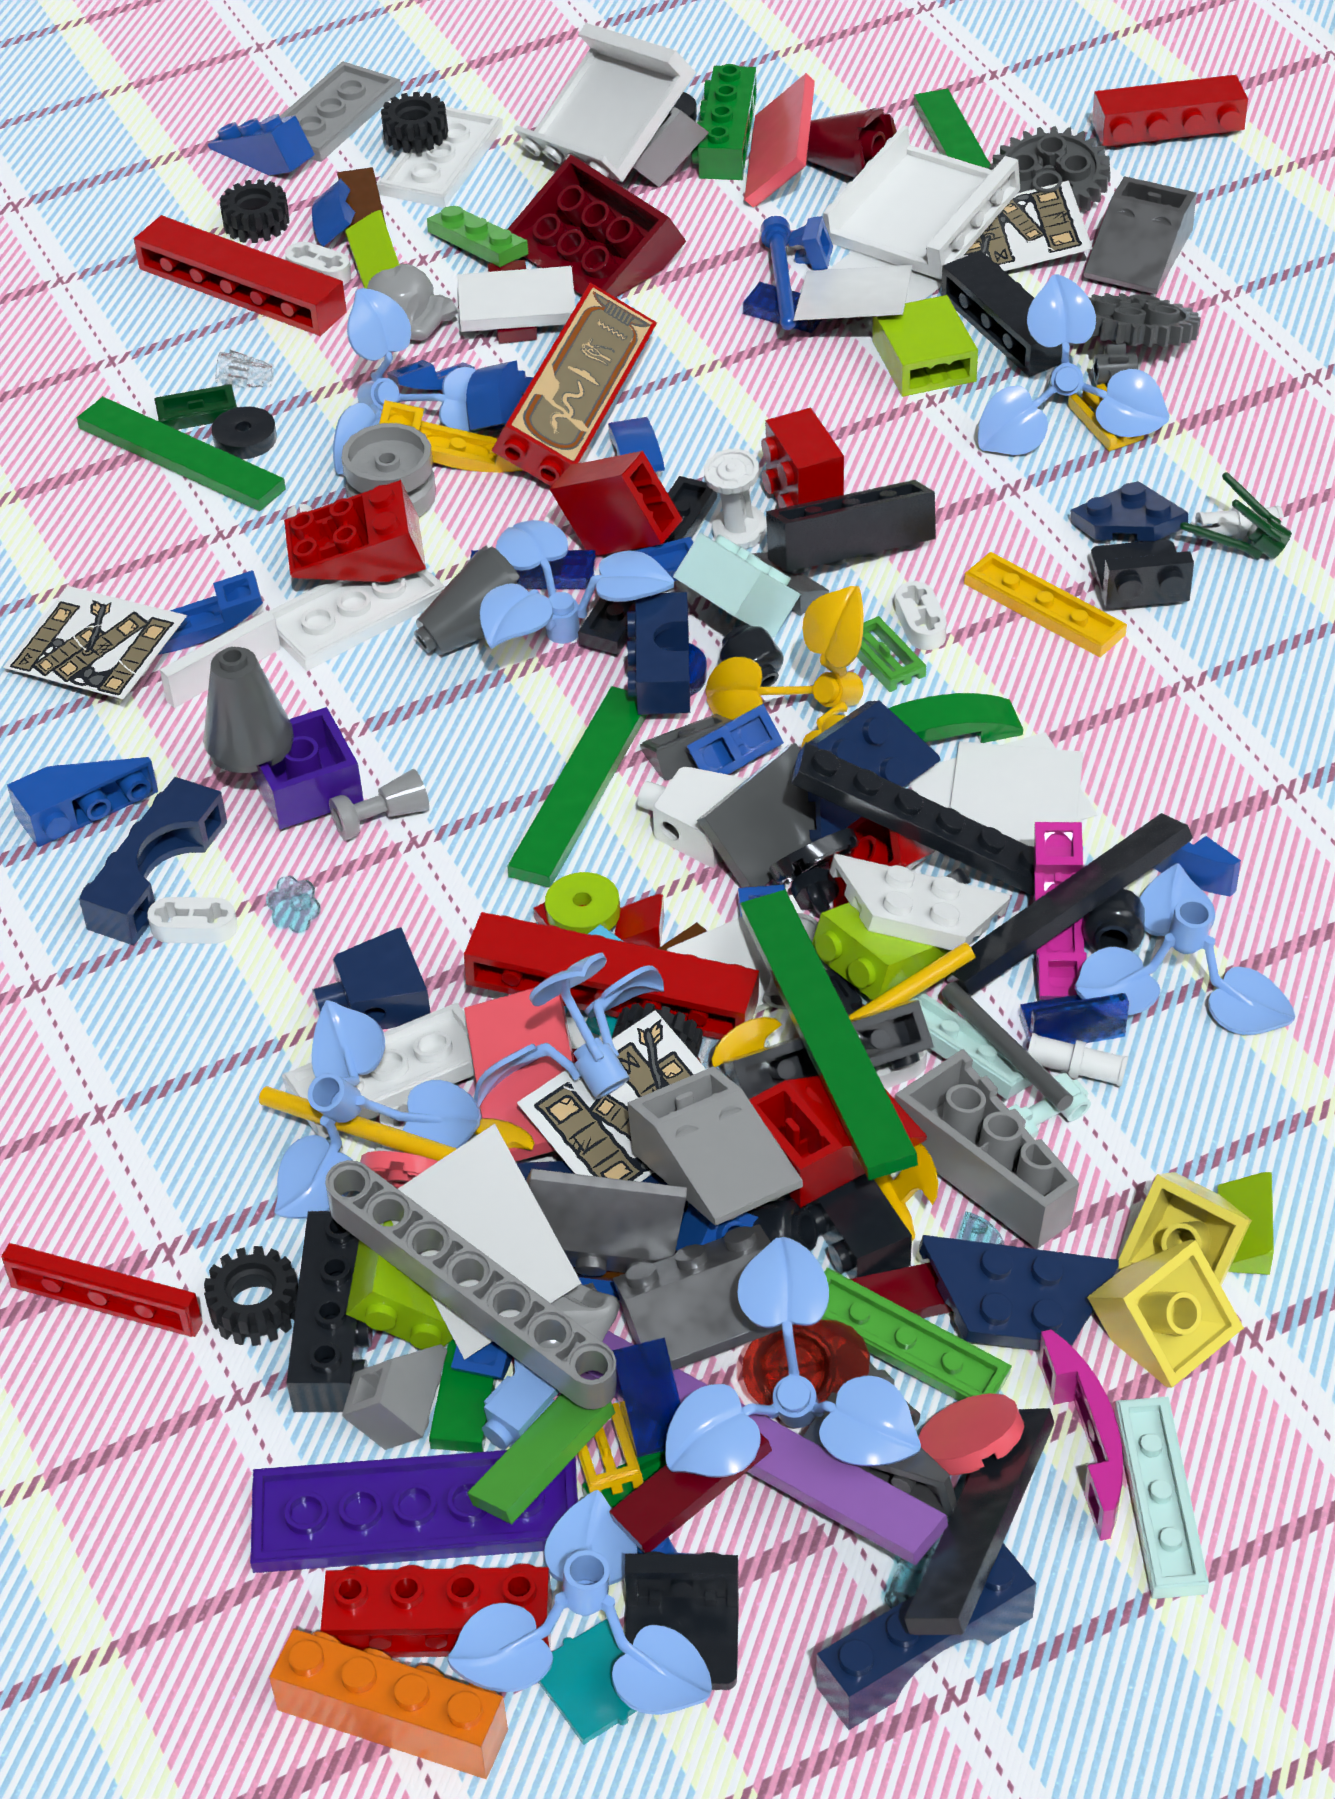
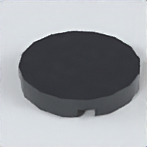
[769,828,859,884]

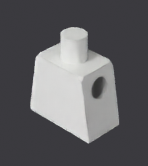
[638,767,747,868]

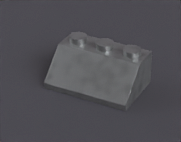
[526,1169,687,1276]
[613,1224,796,1377]

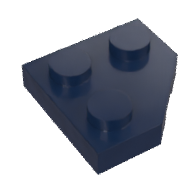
[1070,481,1188,541]

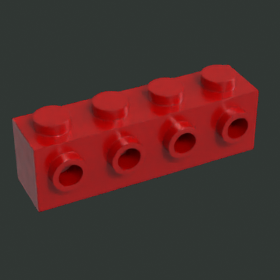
[1092,74,1248,147]
[320,1563,552,1658]

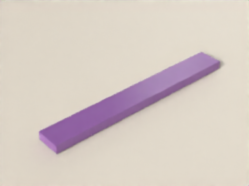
[580,1331,948,1565]

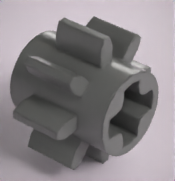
[1093,343,1138,387]

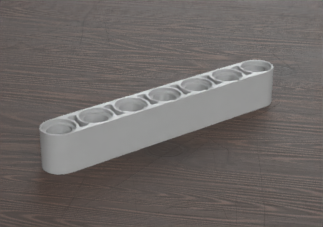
[325,1160,617,1409]

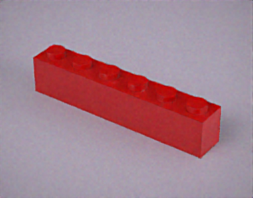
[133,215,347,336]
[464,912,759,1040]

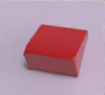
[615,894,665,949]

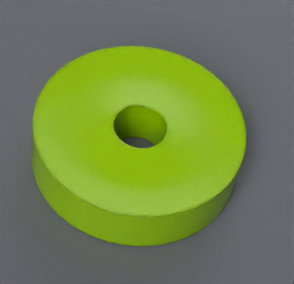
[545,872,621,934]

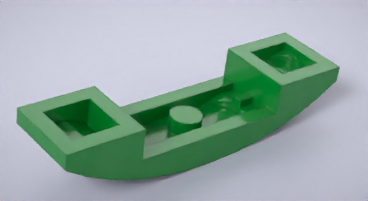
[888,693,1024,743]

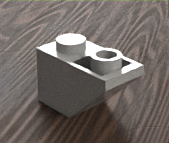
[342,1344,447,1450]

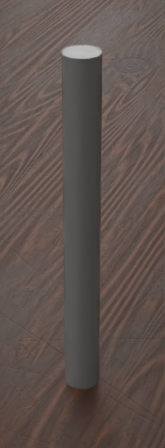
[942,982,1073,1111]

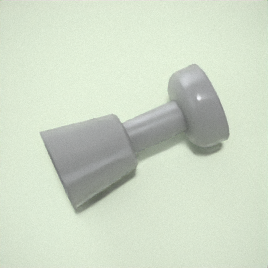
[329,768,430,841]

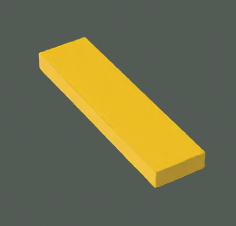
[964,552,1127,658]

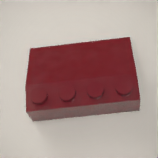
[507,154,687,297]

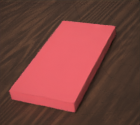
[744,73,815,208]
[464,988,575,1162]

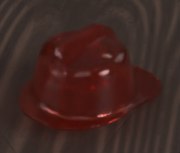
[742,1320,870,1405]

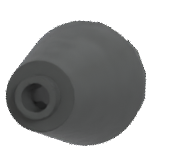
[414,545,529,655]
[203,647,294,773]

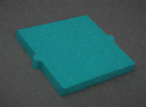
[538,1619,637,1745]

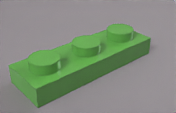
[427,206,528,267]

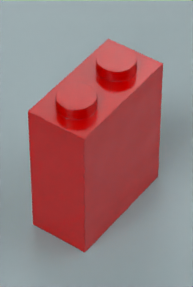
[549,451,683,557]

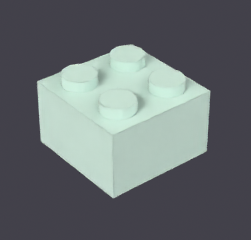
[673,533,801,638]

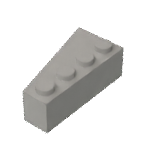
[895,1049,1079,1249]

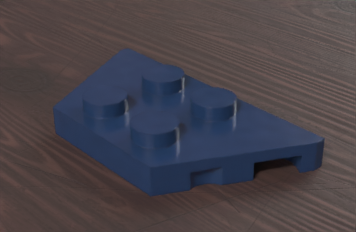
[808,700,941,842]
[919,1235,1119,1351]

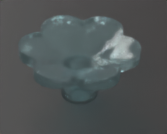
[266,875,321,933]

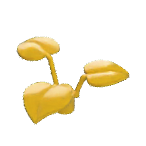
[705,586,864,747]

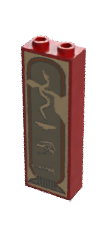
[491,282,658,486]

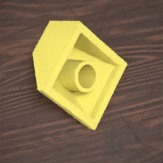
[1118,1172,1252,1286]
[1087,1240,1244,1388]

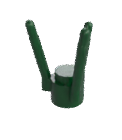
[1180,472,1292,560]

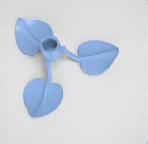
[978,274,1170,455]
[333,288,482,475]
[480,520,674,649]
[1074,863,1296,1035]
[474,953,664,1107]
[274,1000,481,1219]
[665,1237,921,1478]
[448,1490,712,1715]

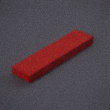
[1,1243,203,1337]

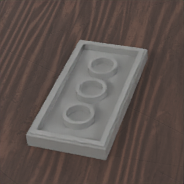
[280,61,401,162]

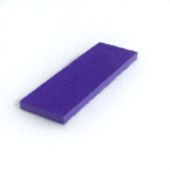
[250,1450,578,1573]

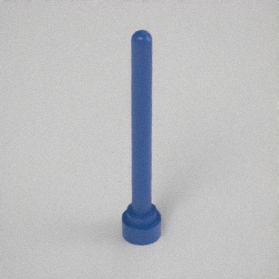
[760,216,796,330]

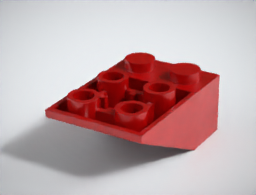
[284,480,426,582]
[749,1076,927,1208]

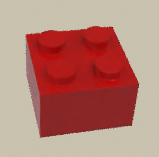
[761,407,844,508]

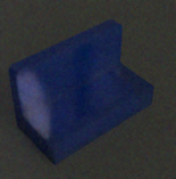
[1019,993,1129,1044]
[612,1337,681,1457]

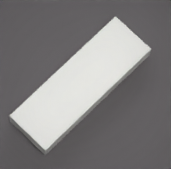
[160,610,281,708]

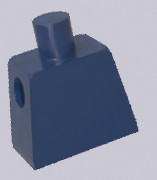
[312,927,431,1030]

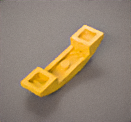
[379,400,523,473]

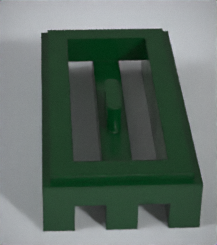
[154,384,237,430]

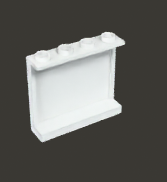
[513,22,696,182]
[823,125,1020,280]

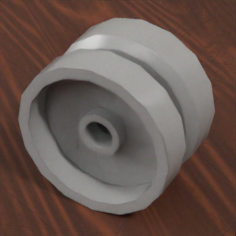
[341,423,436,517]

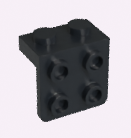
[1090,539,1194,609]
[624,1551,739,1690]

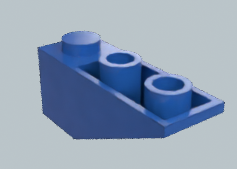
[207,114,315,176]
[7,757,158,848]

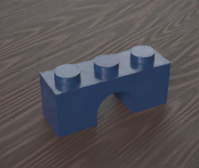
[627,592,691,715]

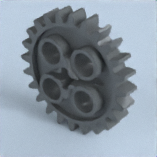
[989,126,1111,211]
[1088,293,1201,347]

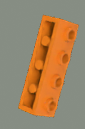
[269,1628,508,1780]

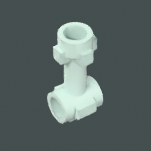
[1008,1073,1091,1138]

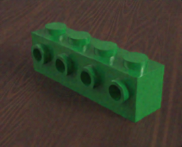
[692,64,757,180]

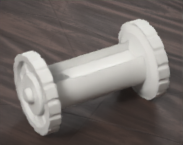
[703,448,767,549]

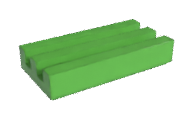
[857,616,926,692]

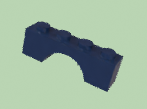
[79,777,227,946]
[816,1543,1037,1730]

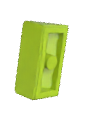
[345,210,400,289]
[1217,1172,1274,1275]

